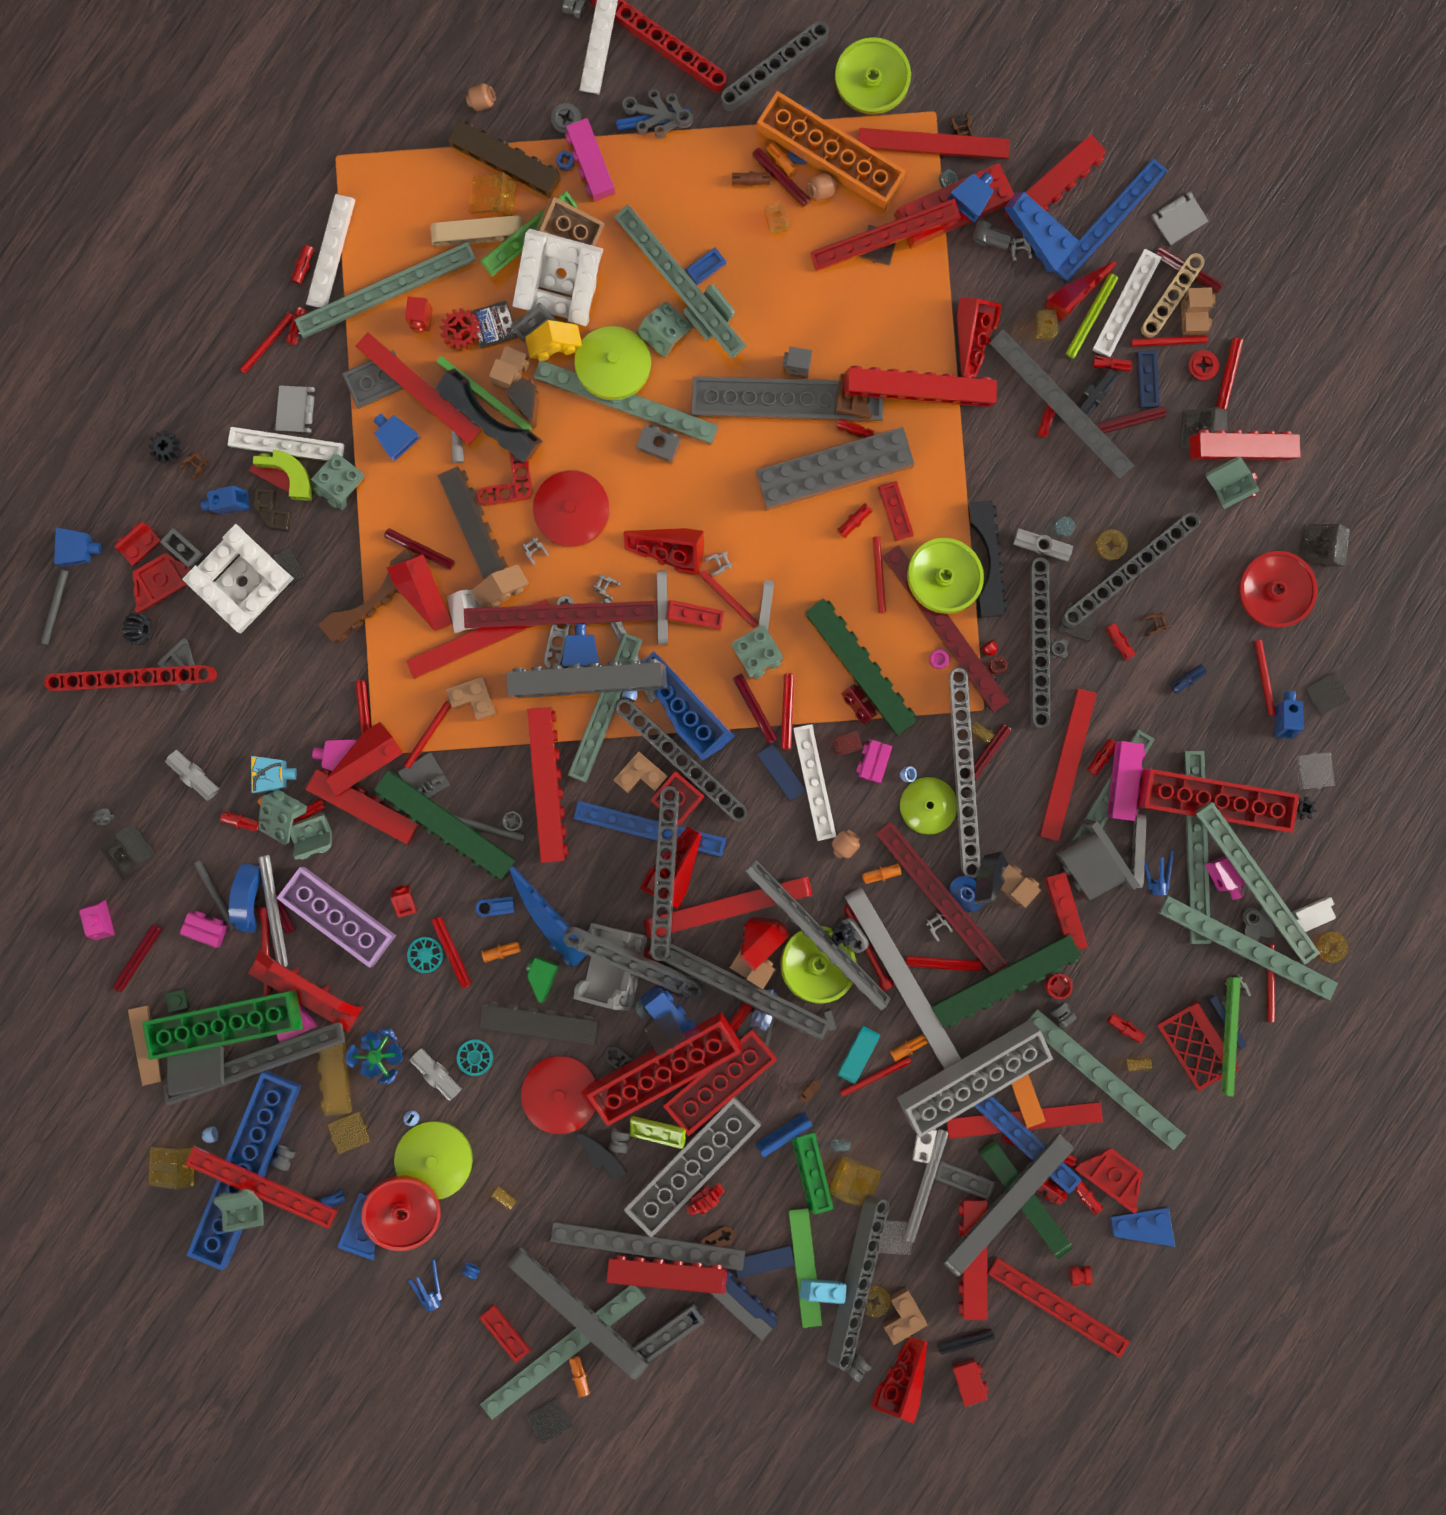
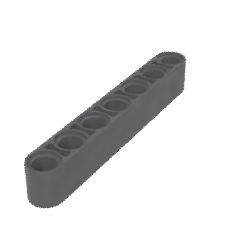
[721,21,829,111]

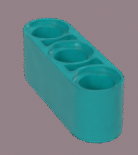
[837,1026,880,1084]

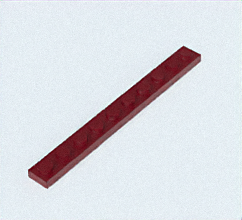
[883,545,1009,712]
[464,601,658,628]
[876,821,1009,974]

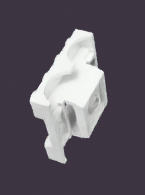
[513,229,603,326]
[182,524,294,634]

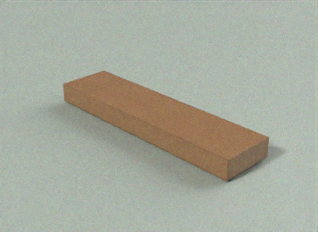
[128,1005,163,1086]

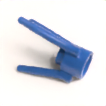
[1144,850,1174,895]
[408,1259,442,1312]

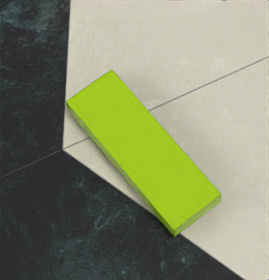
[630,1116,686,1149]

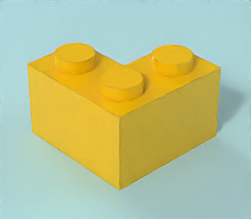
[525,320,582,361]

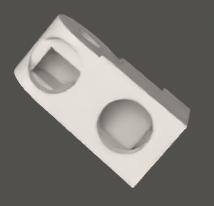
[913,1129,937,1163]

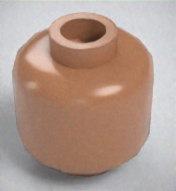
[466,83,496,112]
[807,173,837,201]
[831,830,860,859]

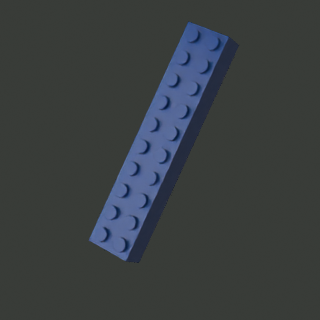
[186,1071,302,1270]

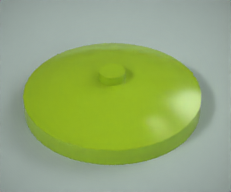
[835,38,911,114]
[575,326,651,400]
[907,538,984,614]
[780,926,856,1004]
[394,1121,473,1199]

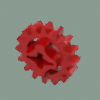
[439,308,482,351]
[685,1183,725,1216]

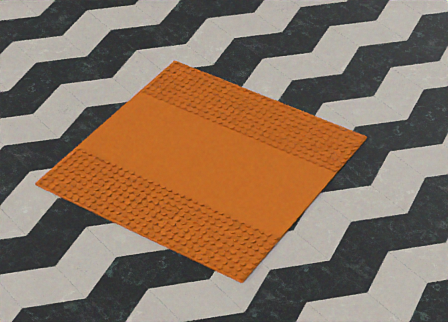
[336,112,984,753]

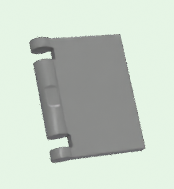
[1151,191,1208,246]
[275,386,315,433]

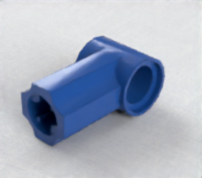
[476,896,515,917]

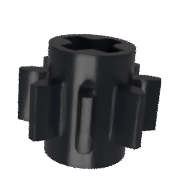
[1296,796,1317,820]
[831,922,856,947]

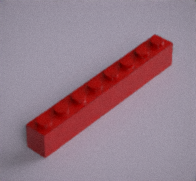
[844,365,997,407]
[527,707,568,863]

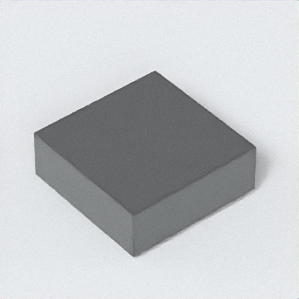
[823,1009,836,1031]

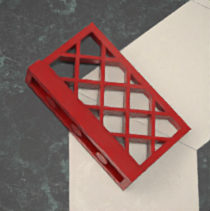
[1157,1000,1240,1092]

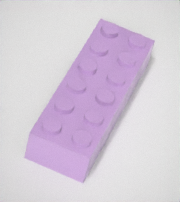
[277,867,397,968]

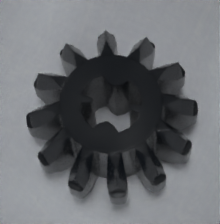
[148,431,182,464]
[122,612,152,645]

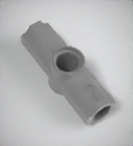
[1013,528,1073,562]
[165,750,219,801]
[409,1048,462,1101]

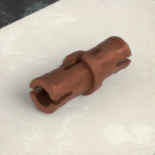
[732,171,770,186]

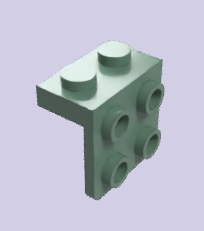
[683,284,735,342]
[637,302,693,358]
[311,454,364,510]
[1206,457,1260,509]
[732,625,783,680]
[258,789,307,845]
[290,812,332,860]
[213,1190,264,1232]

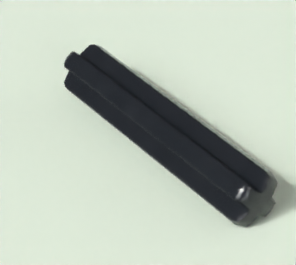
[938,1329,995,1355]

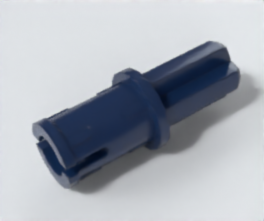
[1170,664,1207,694]

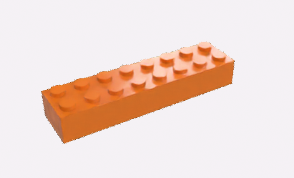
[756,91,907,210]

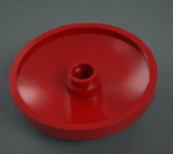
[533,470,610,547]
[1239,551,1318,628]
[521,1056,596,1134]
[362,1176,441,1251]

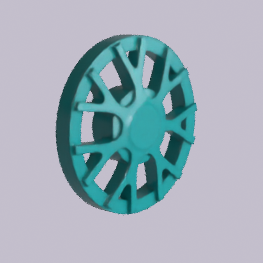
[407,937,444,973]
[457,1039,493,1076]

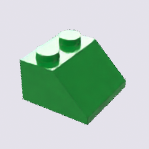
[526,956,559,1003]

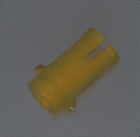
[971,721,995,744]
[1127,1056,1152,1072]
[491,1187,517,1210]

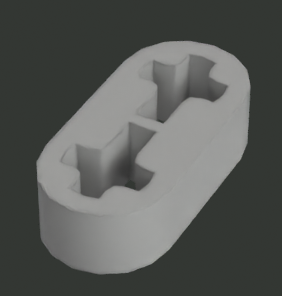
[841,918,869,953]

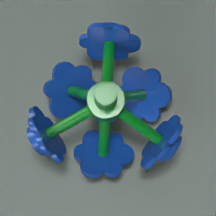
[345,1028,403,1084]

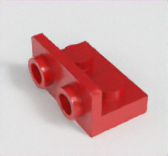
[114,522,161,566]

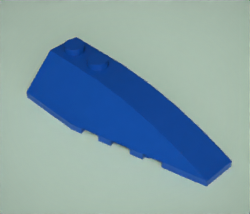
[642,651,735,760]
[509,866,588,967]

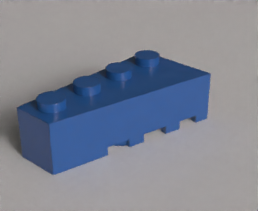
[1004,192,1079,272]
[640,985,697,1039]

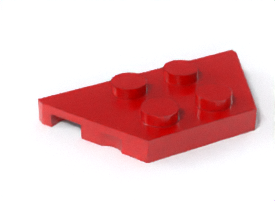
[133,553,191,613]
[1074,1147,1143,1214]

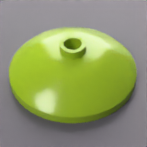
[900,777,957,835]

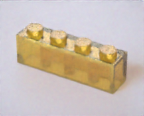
[317,1034,352,1116]

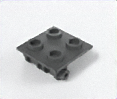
[398,752,450,797]

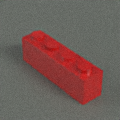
[1044,872,1088,950]

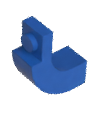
[229,863,262,933]

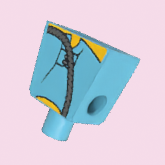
[251,756,297,793]

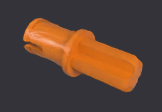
[766,142,798,177]
[862,863,901,884]
[482,942,521,963]
[890,1034,928,1061]
[569,1356,590,1397]

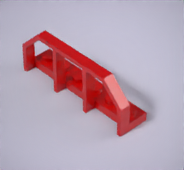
[248,948,364,1032]

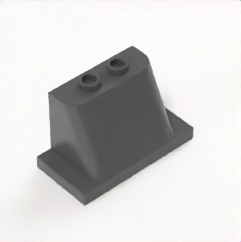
[1055,819,1140,901]

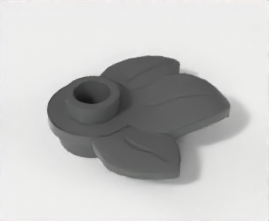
[1242,908,1275,942]

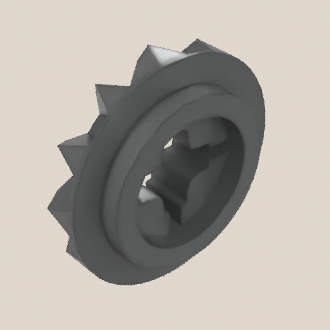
[551,103,581,133]

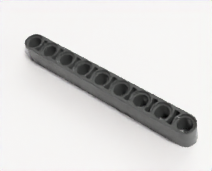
[1062,513,1200,628]
[1029,558,1050,729]
[616,699,747,821]
[651,787,680,961]
[942,1133,1074,1277]
[827,1194,889,1371]
[507,1248,649,1380]

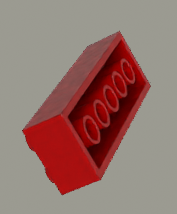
[894,163,1014,249]
[663,1028,777,1136]

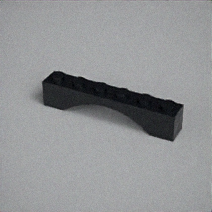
[435,368,543,463]
[968,500,1007,619]

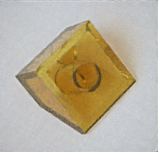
[829,1157,883,1206]

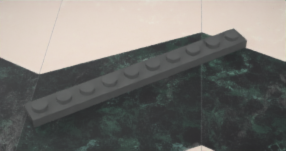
[990,329,1135,479]
[746,860,891,1011]
[648,944,831,1041]
[163,1022,345,1105]
[551,1221,746,1271]

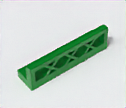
[792,1132,833,1214]

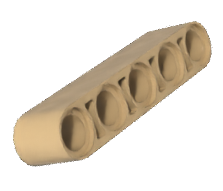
[430,216,523,246]
[1141,253,1204,338]

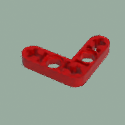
[477,452,533,506]

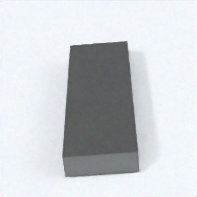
[934,1160,995,1200]

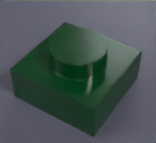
[164,989,189,1013]

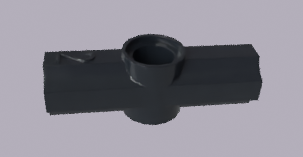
[1077,367,1118,417]

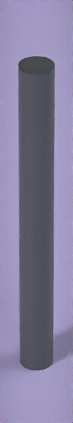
[41,570,68,645]
[456,816,525,842]
[194,860,236,931]

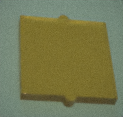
[327,1112,371,1154]

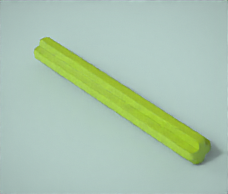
[1066,273,1118,359]

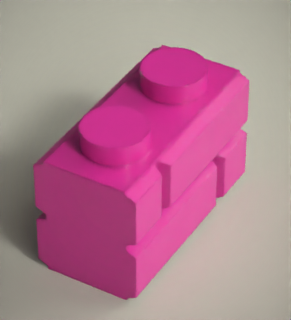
[856,740,892,784]
[180,910,228,948]

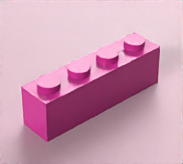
[565,118,615,202]
[1106,741,1146,821]

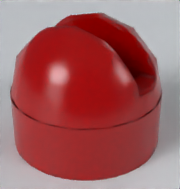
[981,640,998,656]

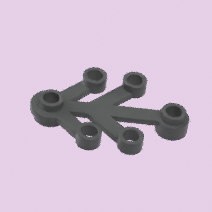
[622,89,693,139]

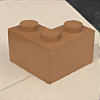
[1181,288,1215,336]
[489,346,530,393]
[471,564,529,608]
[446,677,497,721]
[614,751,668,793]
[1000,864,1041,908]
[730,949,775,989]
[883,1287,928,1345]

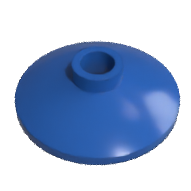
[949,876,984,912]

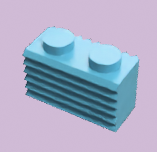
[800,1278,847,1304]

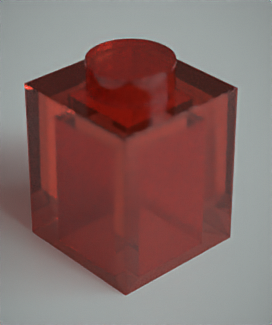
[832,731,863,757]

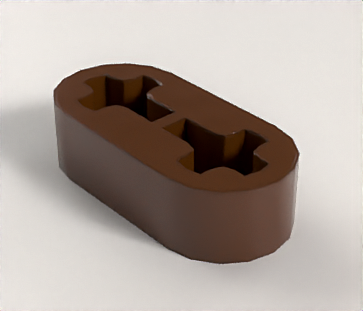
[700,1225,734,1247]

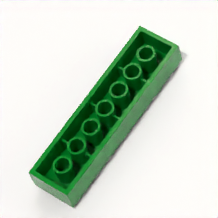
[142,990,303,1060]

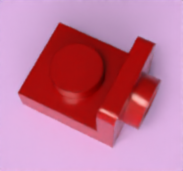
[391,885,417,918]

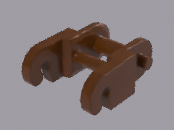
[950,112,973,136]
[179,451,208,480]
[1141,612,1170,636]
[800,1080,820,1103]

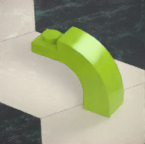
[253,449,312,501]

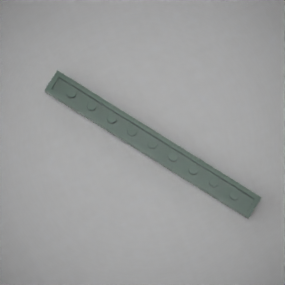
[614,204,747,358]
[295,242,476,338]
[533,361,718,445]
[1183,751,1211,944]
[1195,801,1320,965]
[1158,896,1338,1000]
[1026,1009,1186,1150]
[480,1286,646,1419]

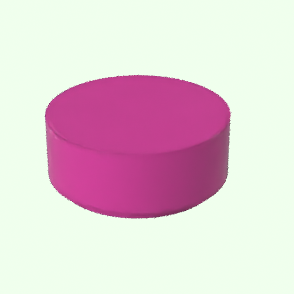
[929,650,949,669]

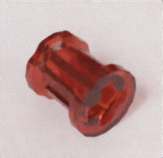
[988,656,1008,675]

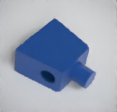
[947,172,994,223]
[374,414,420,462]
[200,486,251,514]
[54,528,102,567]
[562,624,600,668]
[1274,691,1304,739]

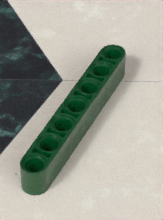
[978,1139,1073,1259]

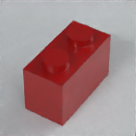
[405,296,432,333]
[951,1357,989,1407]

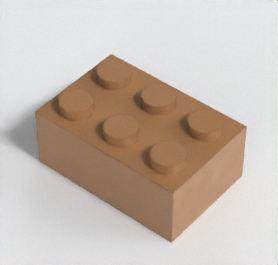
[536,197,605,246]

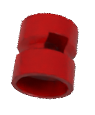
[1043,973,1073,999]

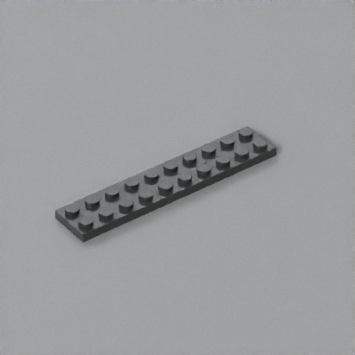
[692,377,883,421]

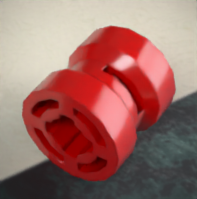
[1069,1265,1092,1286]

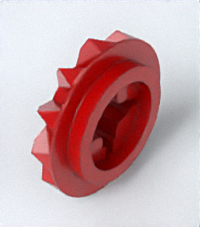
[1188,350,1219,381]

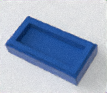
[685,247,727,286]

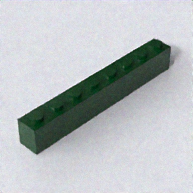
[805,598,916,736]
[374,770,515,880]
[932,933,1082,1028]

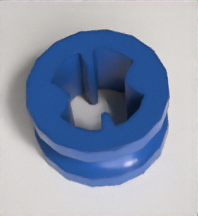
[557,151,574,171]
[461,1262,481,1279]

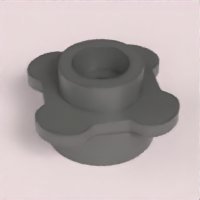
[1050,639,1068,659]
[92,809,115,825]

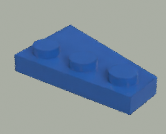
[337,1191,375,1261]
[1110,1207,1175,1247]

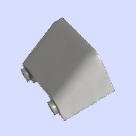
[574,923,647,1011]

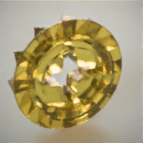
[1096,530,1128,560]
[1317,932,1349,963]
[864,1286,891,1318]

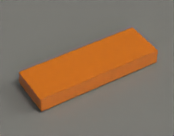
[1011,1074,1046,1128]

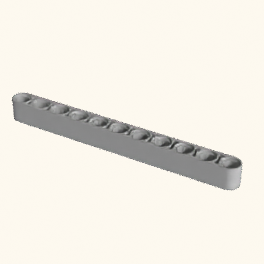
[948,668,981,878]
[844,887,962,1070]

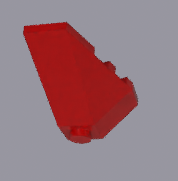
[1045,261,1117,322]
[957,297,1002,378]
[624,528,704,575]
[386,553,452,631]
[325,722,403,796]
[640,827,702,909]
[740,917,791,972]
[871,1336,927,1424]

